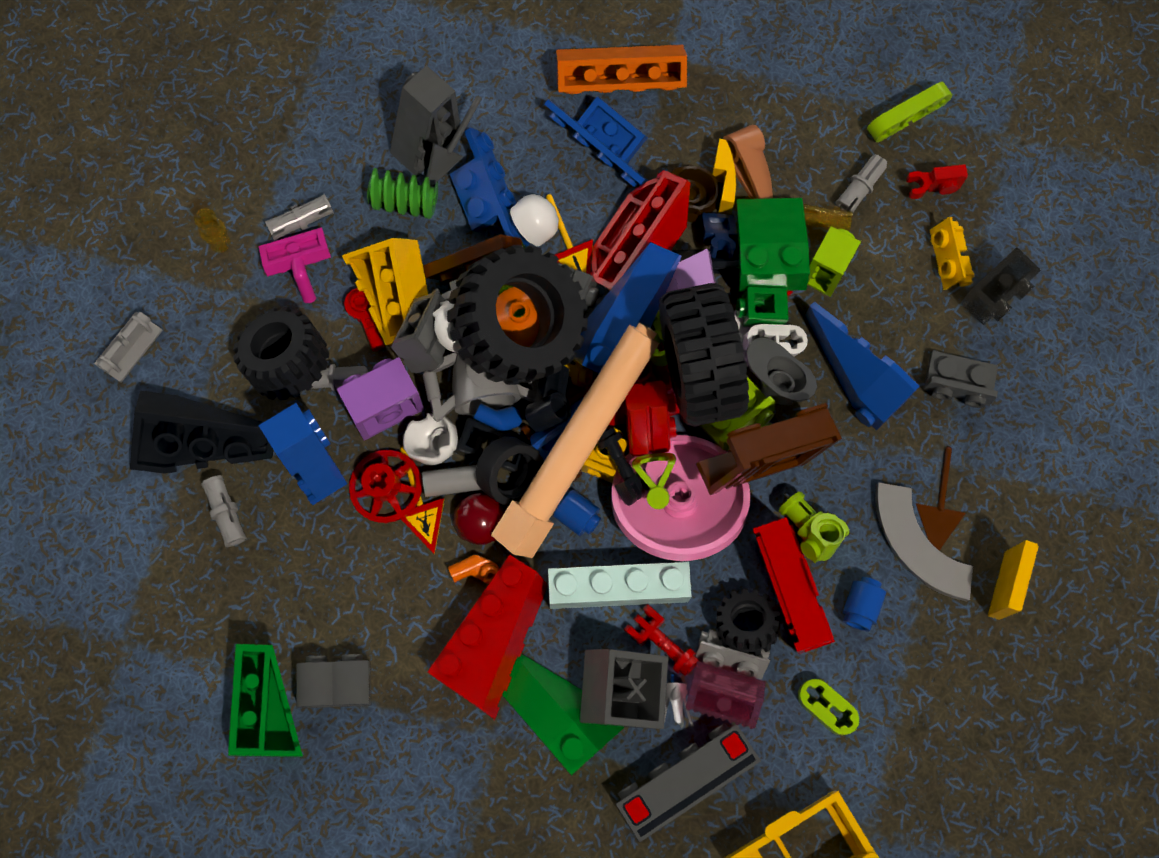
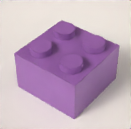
[337,357,424,441]

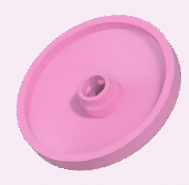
[611,435,750,561]

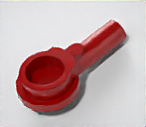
[344,288,385,351]

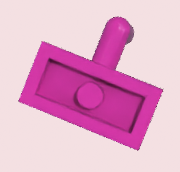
[258,227,331,303]

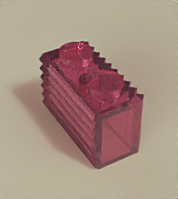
[685,661,766,729]

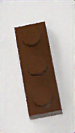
[423,234,522,284]

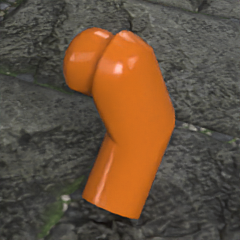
[447,555,499,584]

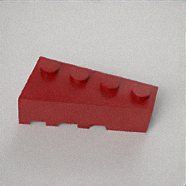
[427,555,548,720]

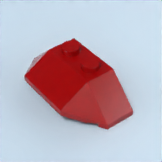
[590,170,691,291]

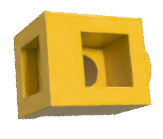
[581,426,628,483]

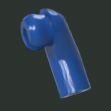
[474,403,523,432]

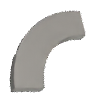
[875,483,973,602]

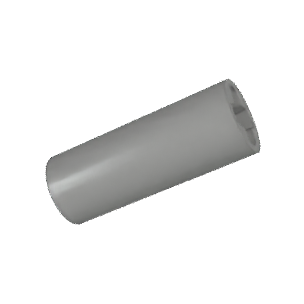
[422,465,481,497]

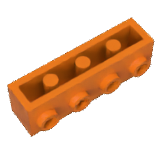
[556,45,687,94]

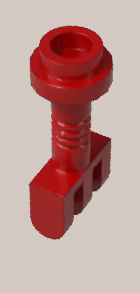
[623,604,699,676]

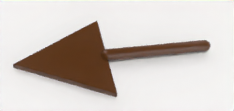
[916,446,966,551]

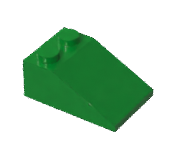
[736,198,810,291]

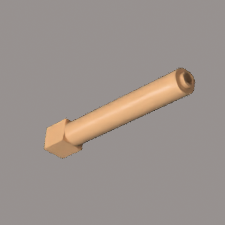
[491,322,659,558]

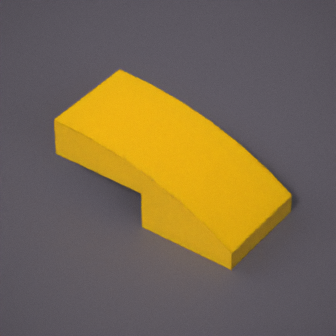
[712,139,736,214]

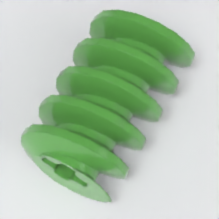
[367,168,438,219]

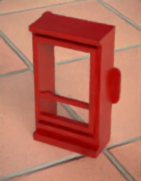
[753,517,835,654]

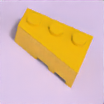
[342,238,428,346]

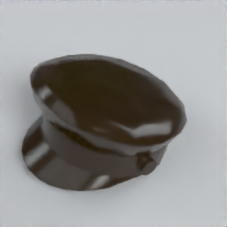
[670,164,719,222]

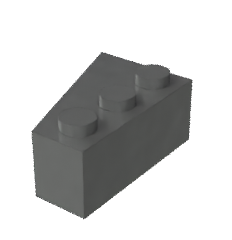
[390,65,460,177]

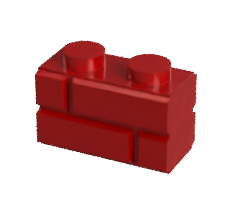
[624,381,677,457]

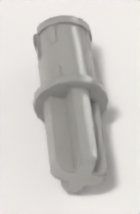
[835,154,887,215]
[305,364,368,391]

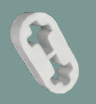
[742,324,808,357]

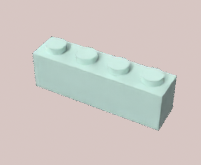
[548,562,692,609]

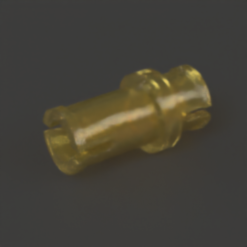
[803,204,853,231]

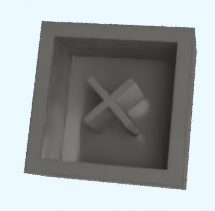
[580,649,668,729]

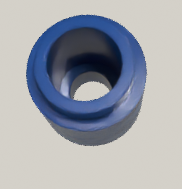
[553,489,601,536]
[842,577,886,632]

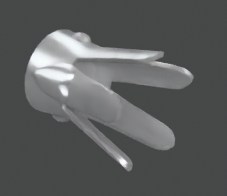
[664,674,694,728]

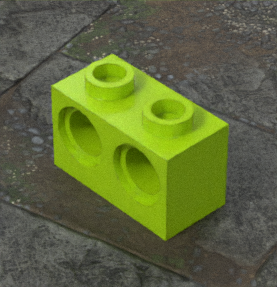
[807,226,861,297]

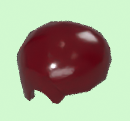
[452,493,506,545]

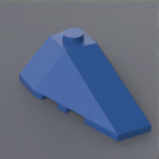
[805,302,920,430]

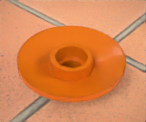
[496,287,539,347]

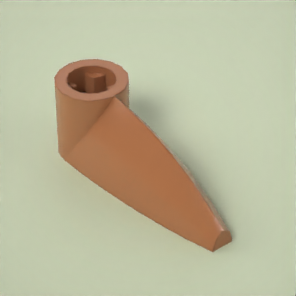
[723,124,773,199]

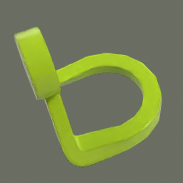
[632,453,676,509]

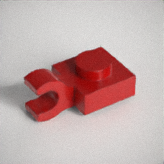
[906,164,968,199]

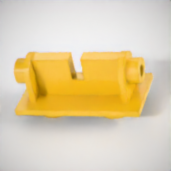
[930,217,975,290]

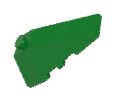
[502,654,624,776]

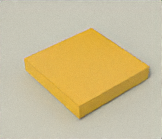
[988,540,1039,620]

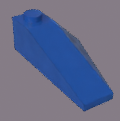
[574,242,682,373]

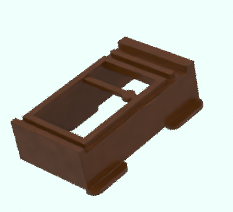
[696,403,842,495]

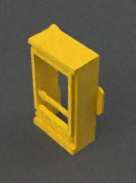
[724,791,879,858]

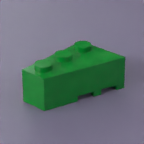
[228,644,303,758]

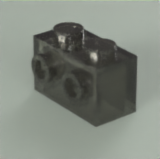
[961,247,1041,326]

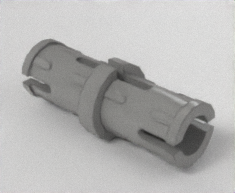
[265,194,334,241]
[201,475,247,547]

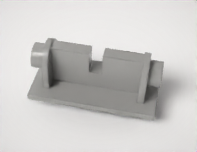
[94,312,163,383]
[695,630,770,680]

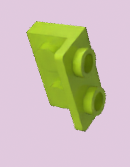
[699,378,775,451]

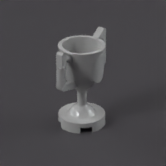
[423,280,539,422]

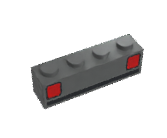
[615,723,761,842]

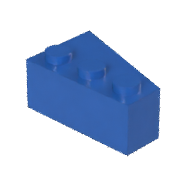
[259,403,348,505]

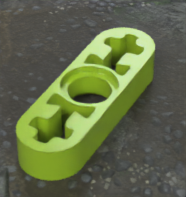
[867,82,953,142]

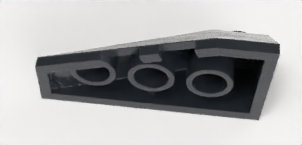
[130,390,273,474]

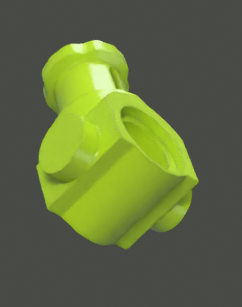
[779,492,849,563]

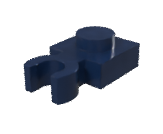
[700,213,738,259]

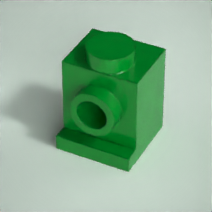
[736,287,788,327]

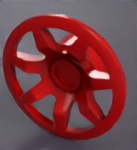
[349,450,422,523]

